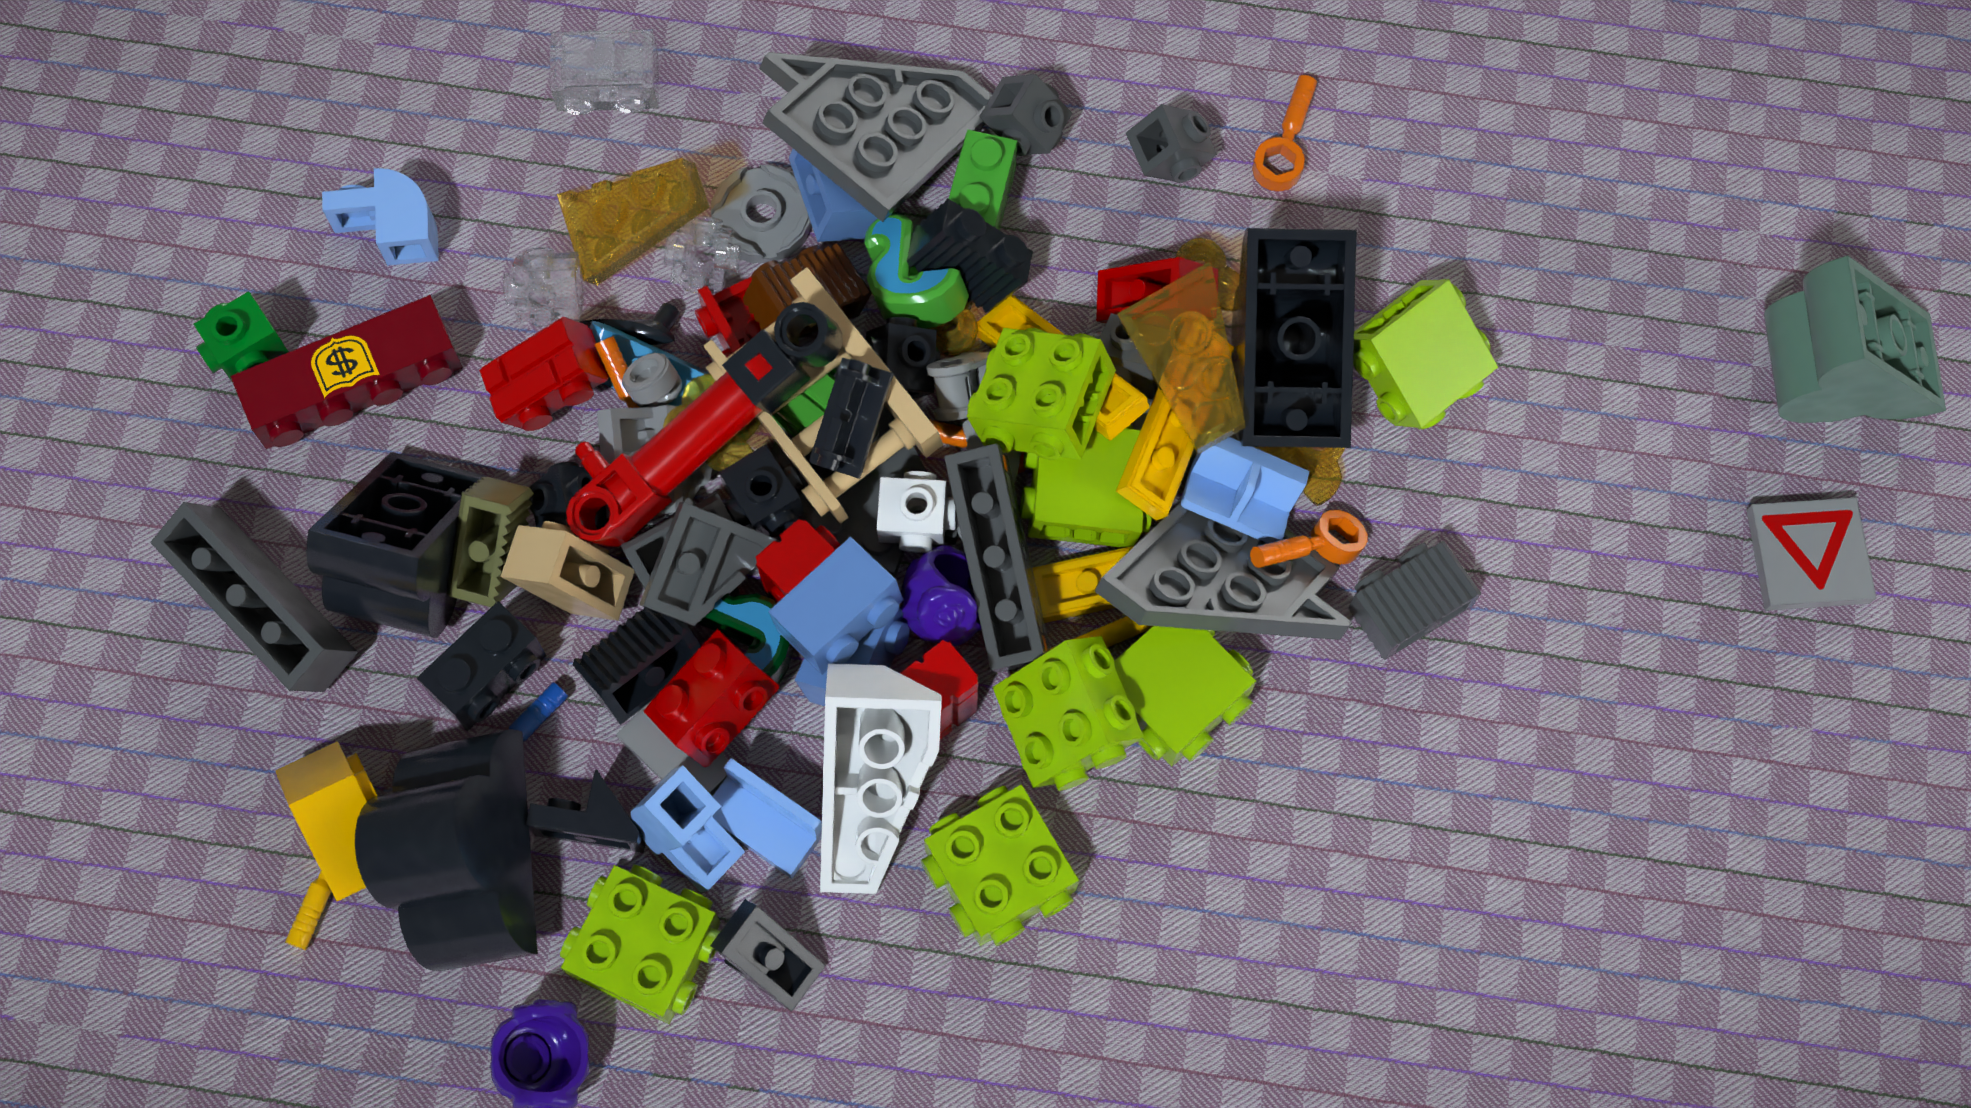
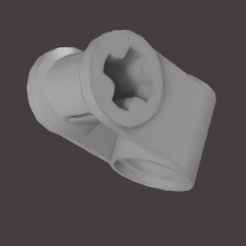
[927,352,989,421]

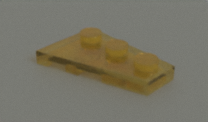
[557,158,710,285]
[1117,261,1246,454]

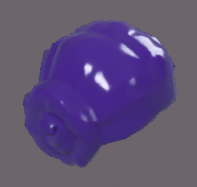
[900,545,982,646]
[490,999,590,1108]

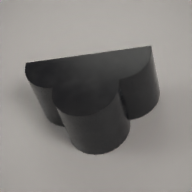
[1231,228,1357,448]
[306,452,493,638]
[355,729,538,972]

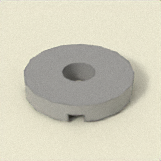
[711,165,812,263]

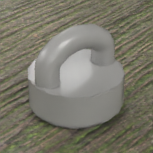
[622,353,682,408]

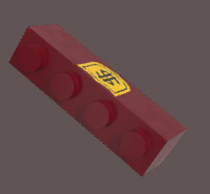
[230,295,463,449]

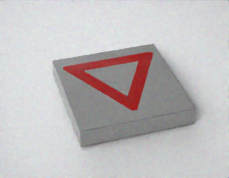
[1746,497,1876,611]

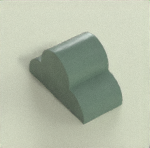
[1764,255,1946,423]

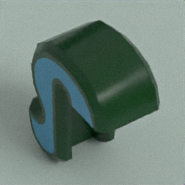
[698,586,794,685]

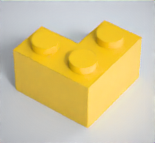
[275,741,377,901]

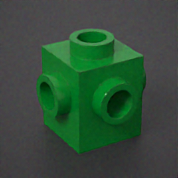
[193,291,289,383]

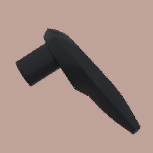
[580,303,680,345]

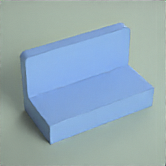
[712,758,822,879]

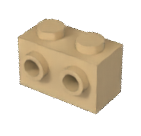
[500,521,635,621]

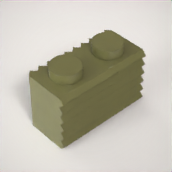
[447,477,534,607]

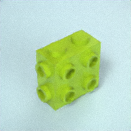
[1353,279,1498,429]
[967,328,1116,460]
[1020,424,1152,548]
[1114,626,1256,767]
[992,636,1144,791]
[920,784,1079,946]
[560,864,721,1025]

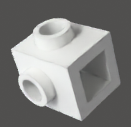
[877,471,957,553]

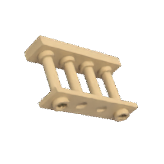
[703,267,943,524]

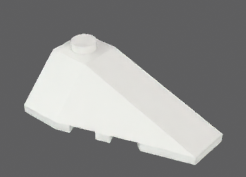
[820,663,942,894]

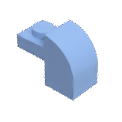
[322,168,439,266]
[631,765,745,893]

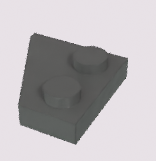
[639,502,781,626]

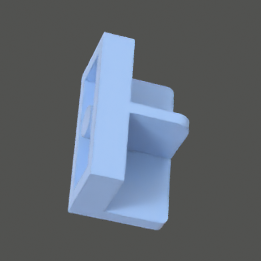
[1181,429,1309,544]

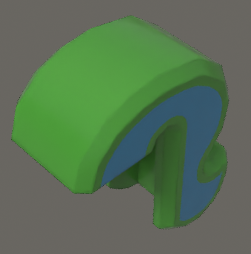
[864,213,969,329]

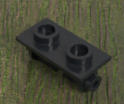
[808,357,894,479]

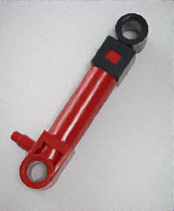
[566,302,843,547]

